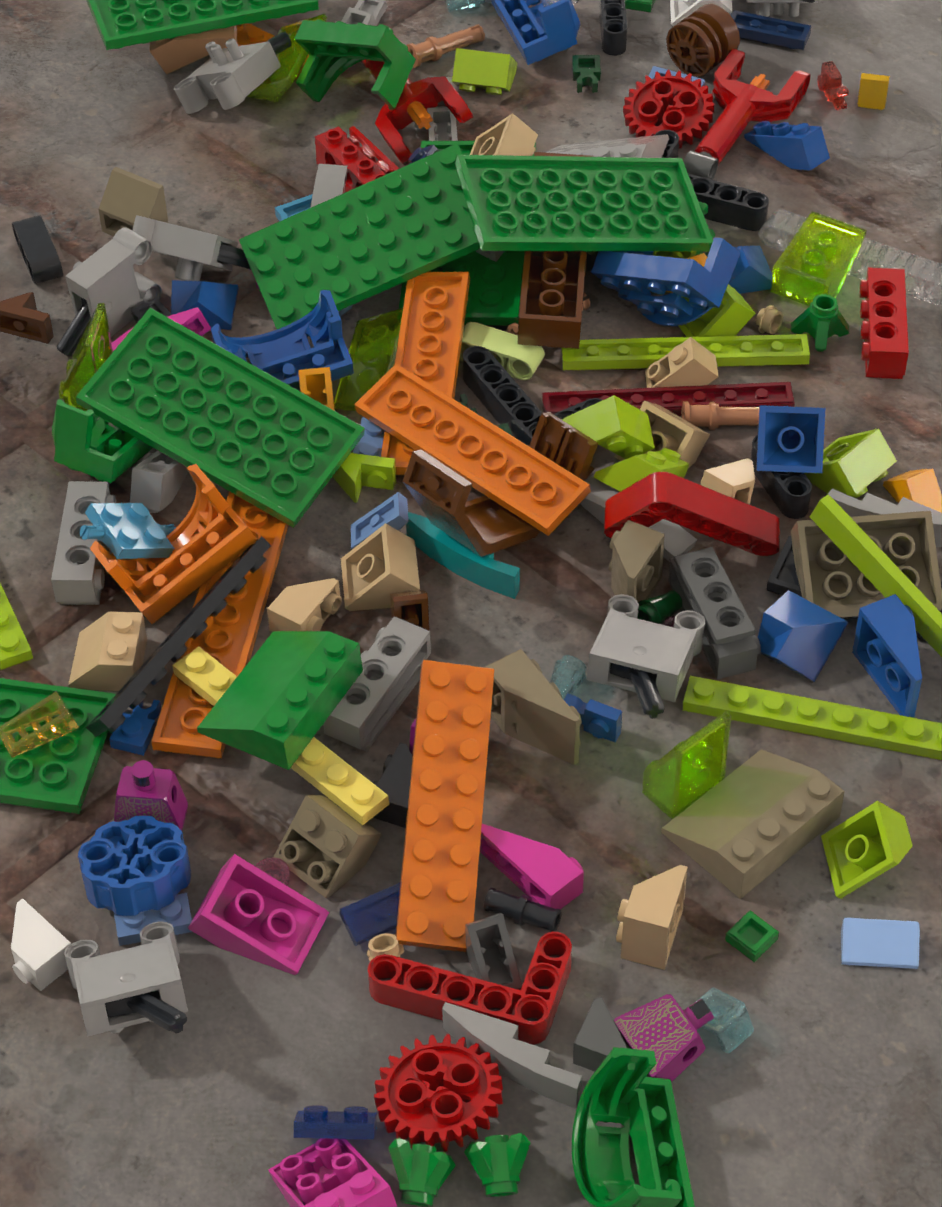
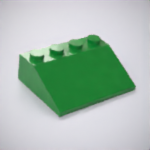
[197,631,363,770]

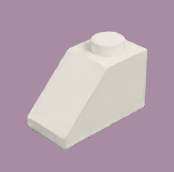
[11,899,71,991]

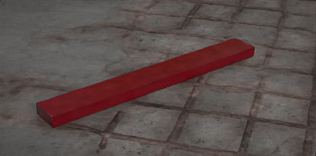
[542,382,795,416]

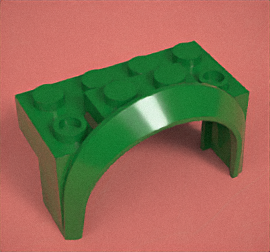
[294,19,416,110]
[52,399,153,483]
[572,1047,695,1207]

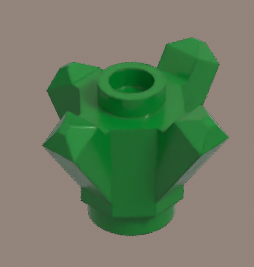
[791,294,849,352]
[464,1133,530,1197]
[388,1138,456,1207]

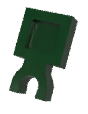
[572,55,601,93]

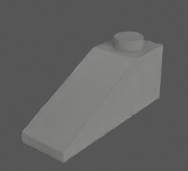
[130,450,188,513]

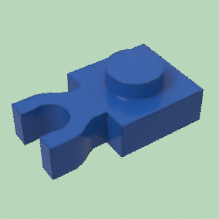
[564,693,622,743]
[109,699,162,756]

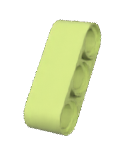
[460,322,545,380]

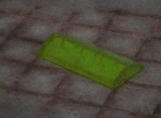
[247,14,327,102]
[334,308,403,411]

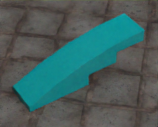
[406,512,520,599]

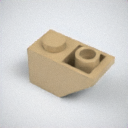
[645,337,719,388]
[701,458,755,505]
[267,578,342,632]

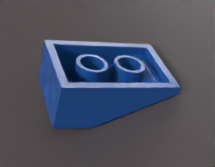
[852,594,922,718]

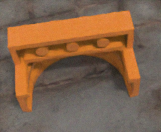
[90,464,257,624]

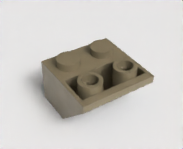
[98,167,168,236]
[273,795,382,898]

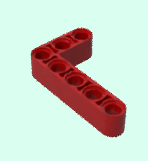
[604,472,780,556]
[368,932,572,1045]

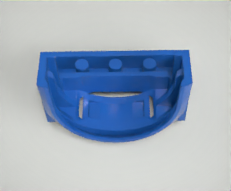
[491,0,581,65]
[591,237,741,326]
[211,290,354,391]

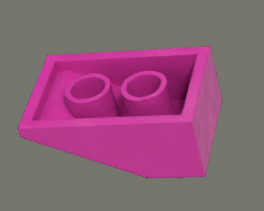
[188,854,329,975]

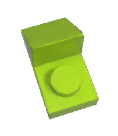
[333,453,396,503]

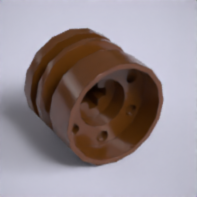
[666,4,740,77]

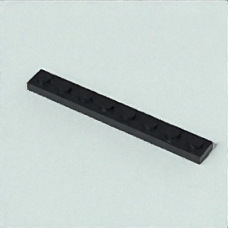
[86,536,271,737]

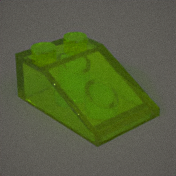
[771,211,867,306]
[59,303,113,411]
[642,711,731,819]

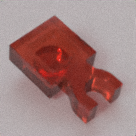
[817,61,849,110]

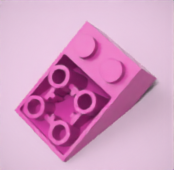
[268,1130,397,1207]

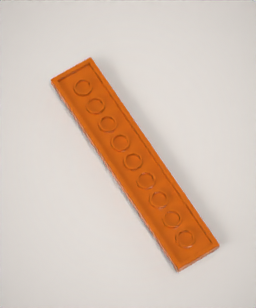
[151,491,289,758]

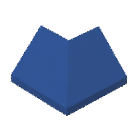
[705,245,776,294]
[171,280,239,330]
[756,405,826,473]
[757,590,848,682]

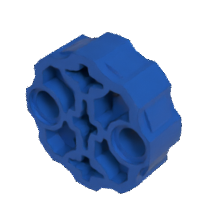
[78,816,192,916]

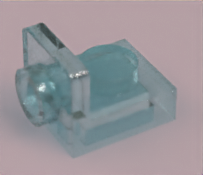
[697,987,754,1053]

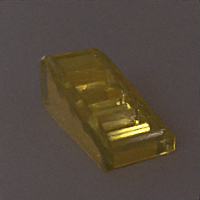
[0,691,79,758]

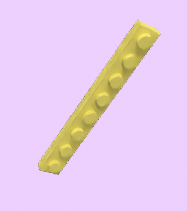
[172,646,389,825]

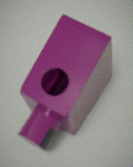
[114,760,188,831]
[614,994,714,1082]

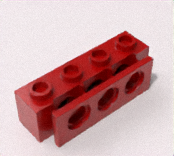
[315,126,399,192]
[859,267,909,379]

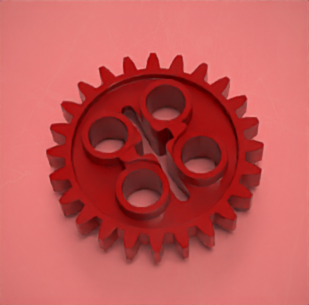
[623,70,714,149]
[374,1034,503,1152]

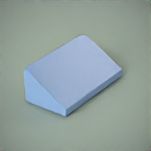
[841,918,920,969]

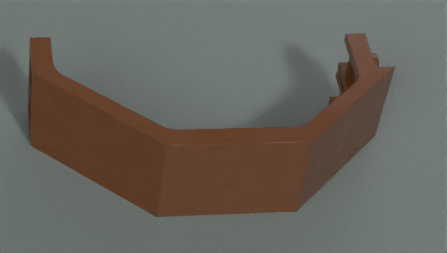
[403,411,598,557]

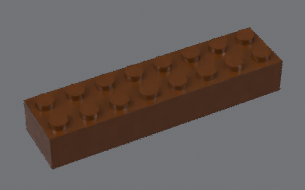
[517,152,593,349]

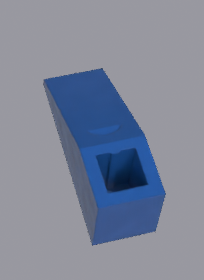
[744,121,830,170]

